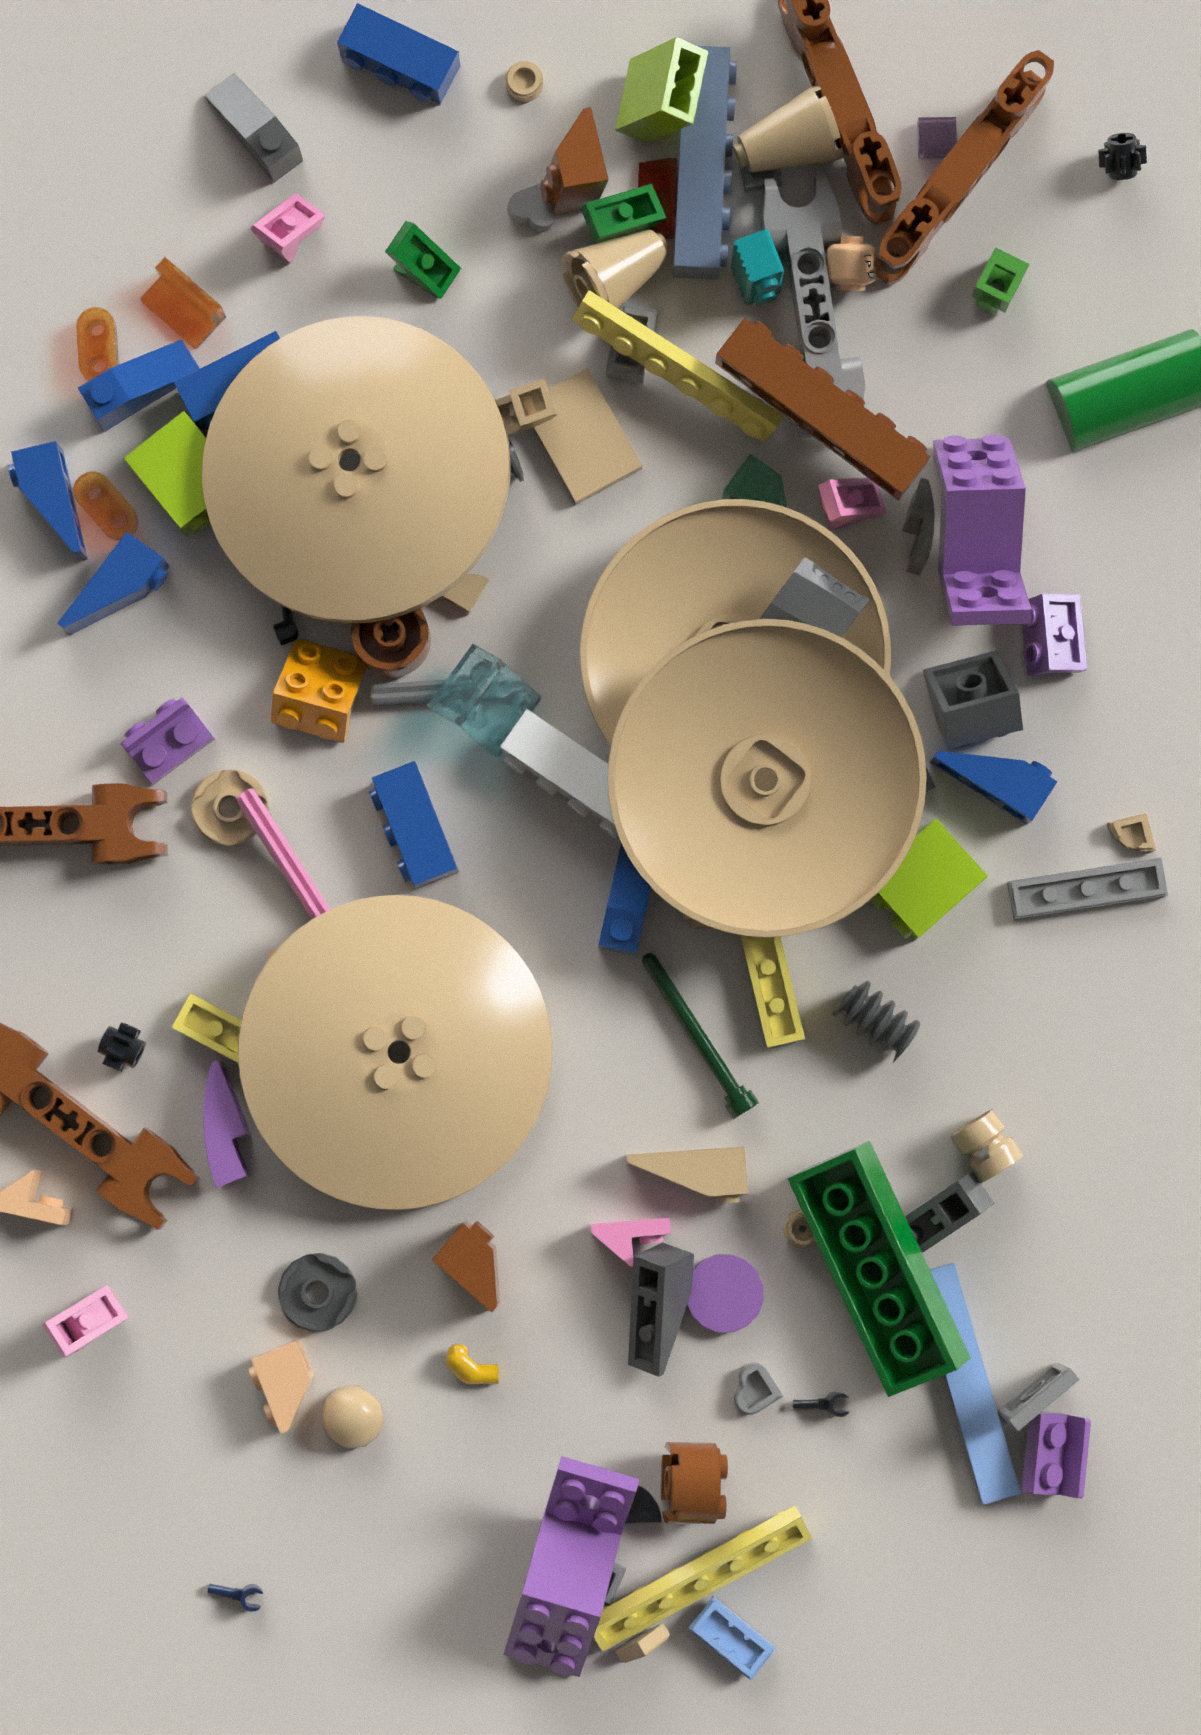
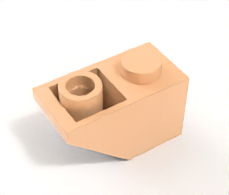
[249,1339,314,1434]

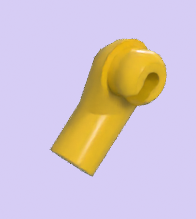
[445,1344,499,1384]

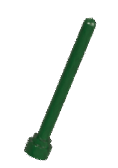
[642,953,759,1119]

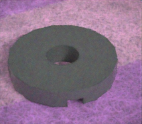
[278,1253,357,1332]

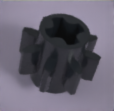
[1098,133,1147,180]
[97,1022,146,1072]

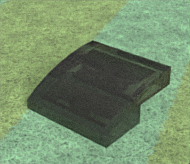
[902,477,935,576]

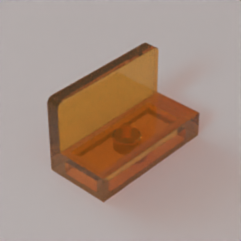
[141,257,226,349]

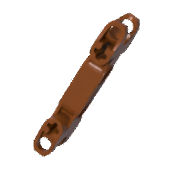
[778,0,901,225]
[875,50,1054,285]
[0,783,168,864]
[0,1023,200,1230]

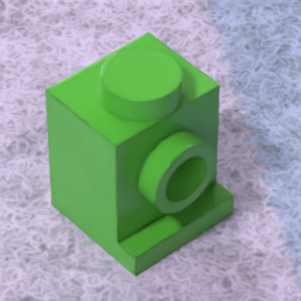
[972,247,1030,314]

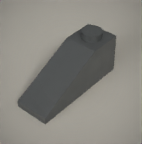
[205,73,303,183]
[905,1171,995,1253]
[628,1243,694,1377]

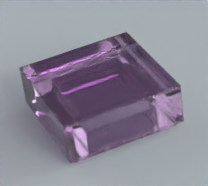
[917,117,957,159]

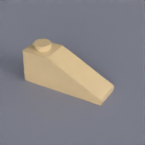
[626,1146,748,1204]

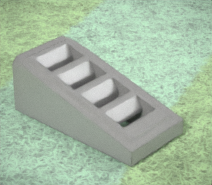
[606,303,658,384]

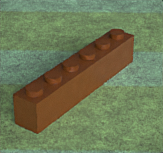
[715,317,931,501]

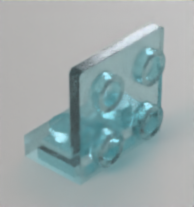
[427,644,541,758]

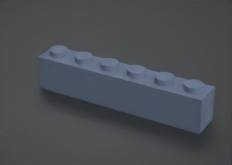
[673,46,737,280]

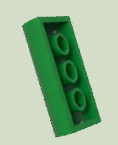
[1046,329,1201,453]

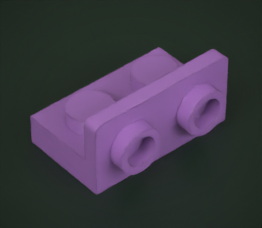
[1022,594,1087,676]
[120,697,215,785]
[1021,1412,1091,1498]

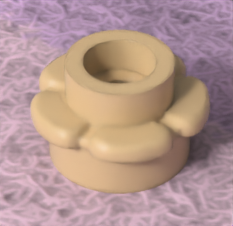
[783,1209,816,1248]

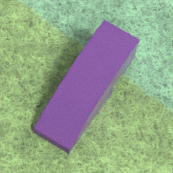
[203,1061,251,1188]

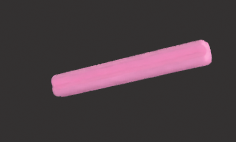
[236,788,330,920]

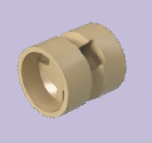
[950,1109,1023,1183]

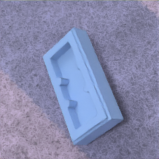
[688,1596,775,1680]

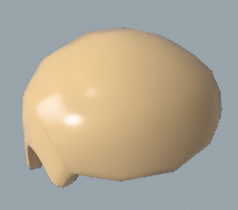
[321,1385,384,1448]

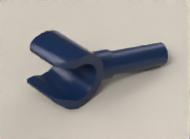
[208,1584,263,1612]

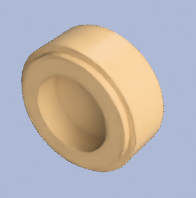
[505,61,543,102]

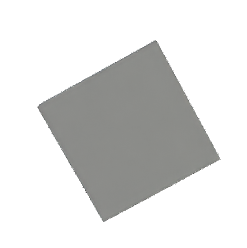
[998,1363,1080,1431]

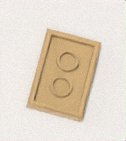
[533,368,642,505]

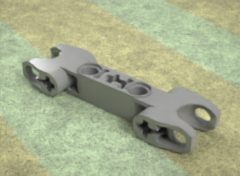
[761,171,865,439]

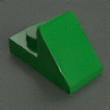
[581,184,667,244]
[385,221,462,299]

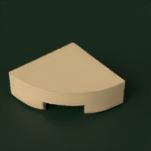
[441,574,490,614]
[1107,813,1156,853]
[615,1623,670,1663]

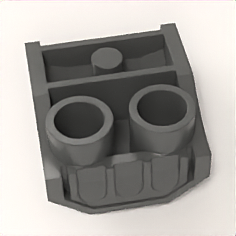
[759,557,870,638]

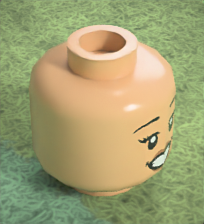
[826,236,876,291]

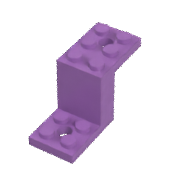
[933,434,1031,626]
[503,1456,639,1677]

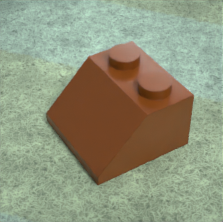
[541,107,609,215]
[431,1221,500,1312]

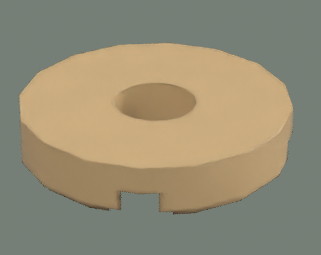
[192,770,269,847]

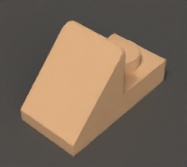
[0,1170,73,1225]

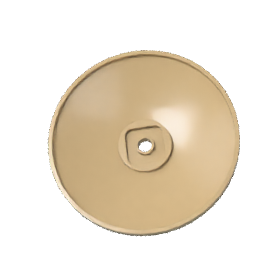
[202,316,511,623]
[580,499,891,791]
[607,619,927,937]
[238,895,552,1210]

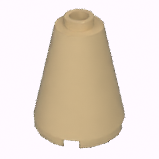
[733,86,843,173]
[561,229,669,308]

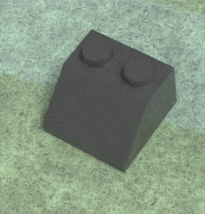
[923,650,1023,749]

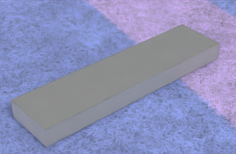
[1007,858,1168,920]

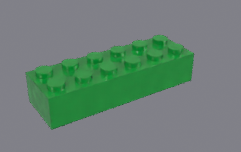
[787,1140,971,1397]

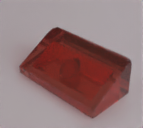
[638,158,677,239]

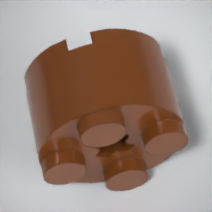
[351,608,431,679]
[660,1442,728,1524]

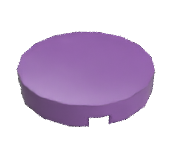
[687,1254,764,1333]

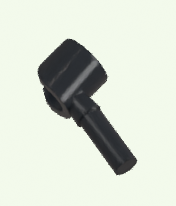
[273,606,299,645]
[793,1391,849,1417]

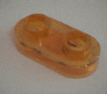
[76,307,119,381]
[73,471,139,540]

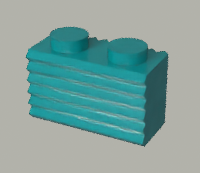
[730,229,785,307]

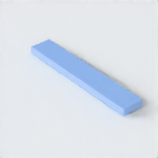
[930,1263,1021,1505]

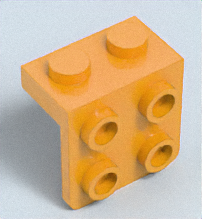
[270,640,367,743]

